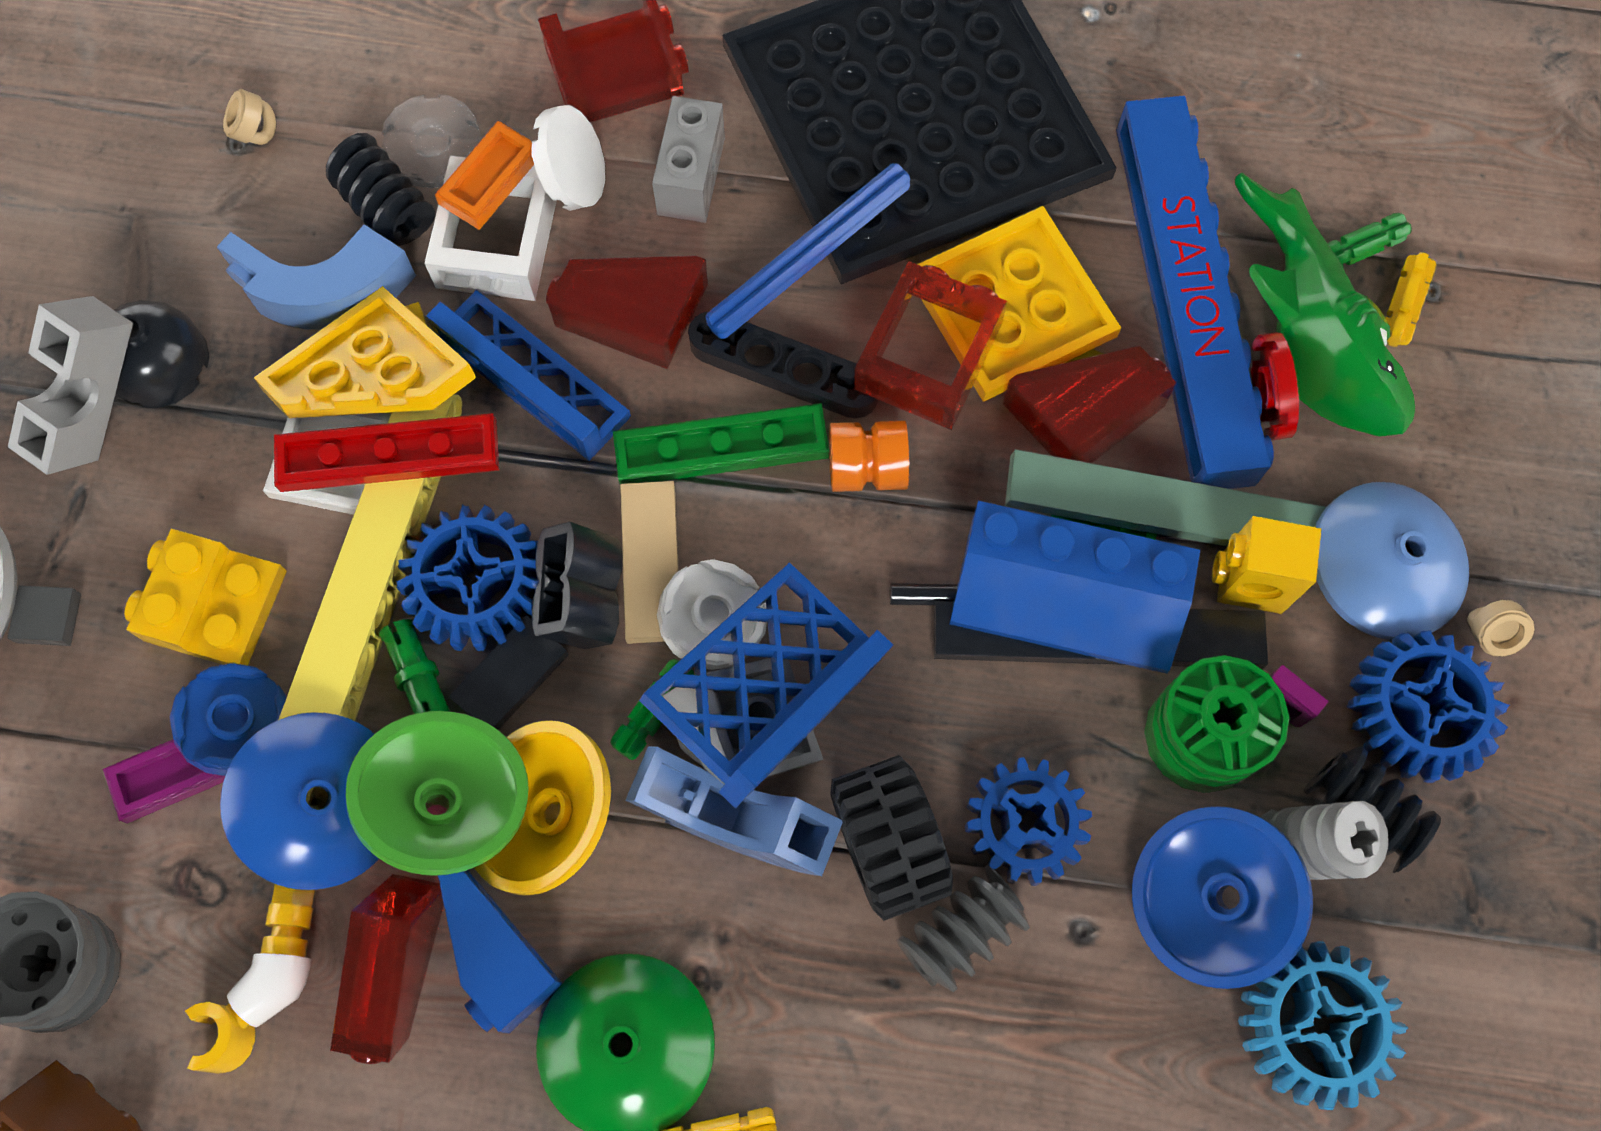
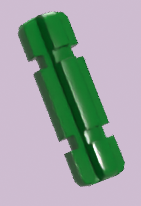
[1328,213,1412,268]
[610,658,695,760]

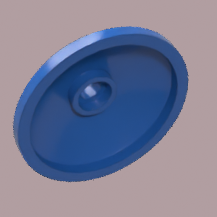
[220,712,379,890]
[1132,807,1313,989]

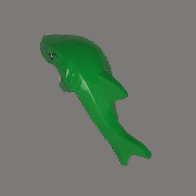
[1235,173,1415,437]

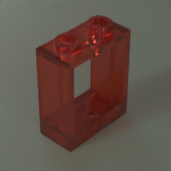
[855,261,1007,430]

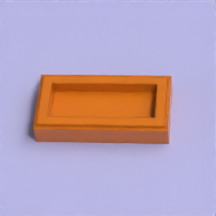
[435,121,534,230]

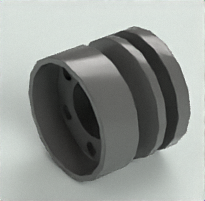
[0,891,121,1033]

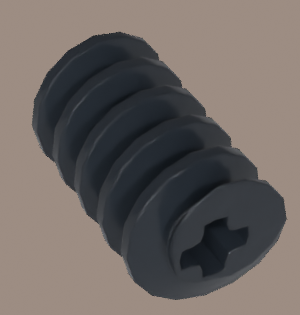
[326,133,435,246]
[1303,746,1441,873]

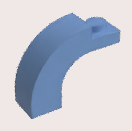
[217,225,416,330]
[625,746,843,877]

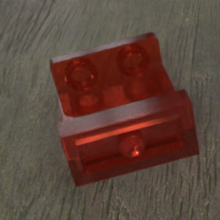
[538,0,689,122]

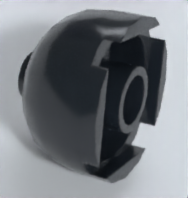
[115,300,209,409]

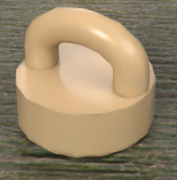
[223,89,276,145]
[1467,600,1535,656]

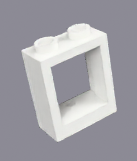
[424,156,556,301]

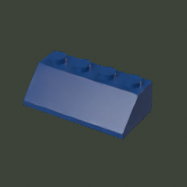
[949,501,1200,674]

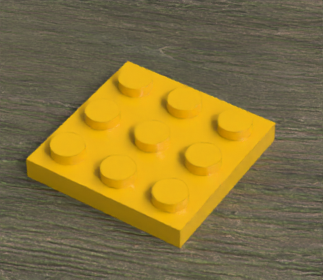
[908,206,1121,402]

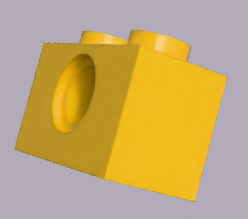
[1212,516,1321,614]

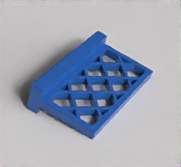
[639,562,893,809]

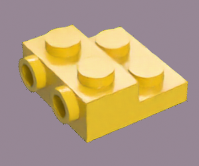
[124,528,287,666]

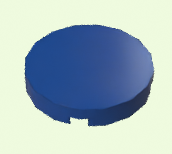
[170,663,287,776]

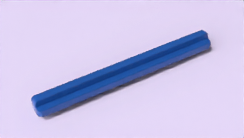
[705,163,911,339]

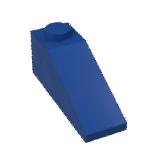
[438,870,562,1033]

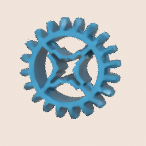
[1238,941,1408,1110]

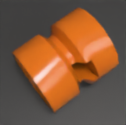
[829,421,909,492]

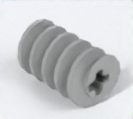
[1261,801,1389,880]

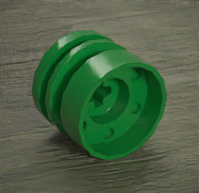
[1144,655,1290,793]

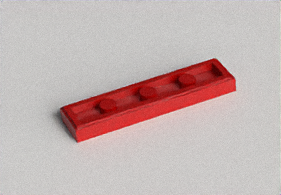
[274,413,499,492]

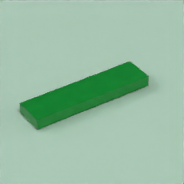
[613,403,829,487]

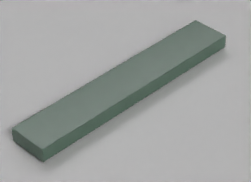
[1005,449,1326,547]

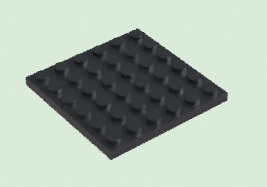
[722,0,1117,284]

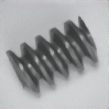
[897,865,1030,992]

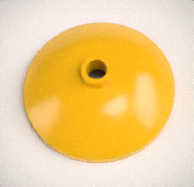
[474,721,611,895]

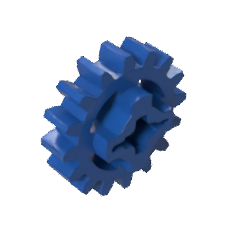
[964,757,1092,886]

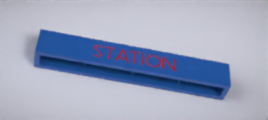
[1116,95,1274,489]

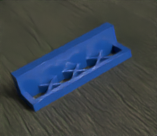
[426,290,631,461]

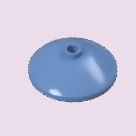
[1315,482,1469,640]

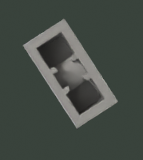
[652,96,725,223]

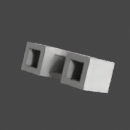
[8,296,133,475]

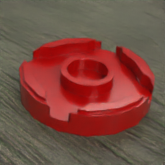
[1250,332,1299,440]

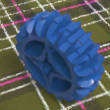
[396,504,539,651]
[1347,630,1510,783]

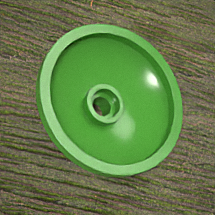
[346,711,529,875]

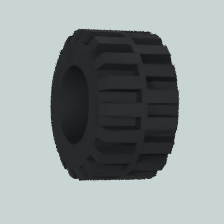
[830,755,953,921]

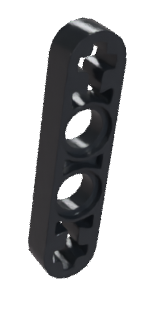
[688,311,880,419]

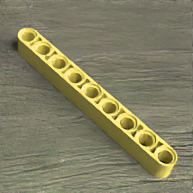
[279,394,462,810]

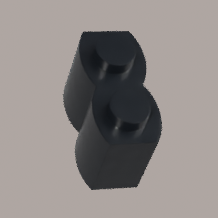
[532,522,622,649]

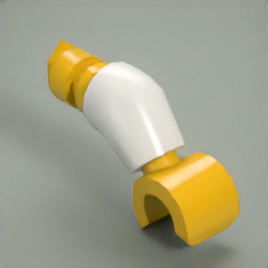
[185,884,315,1074]

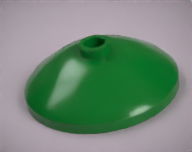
[536,954,715,1131]

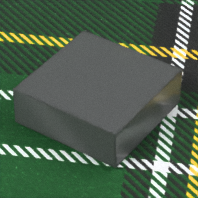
[7,585,81,646]

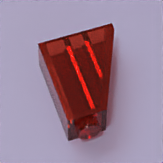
[546,256,708,369]
[1003,346,1177,463]
[330,874,444,1064]

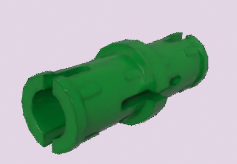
[379,619,450,714]

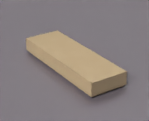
[620,481,679,644]

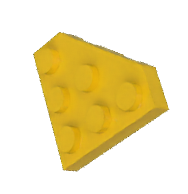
[254,286,476,418]

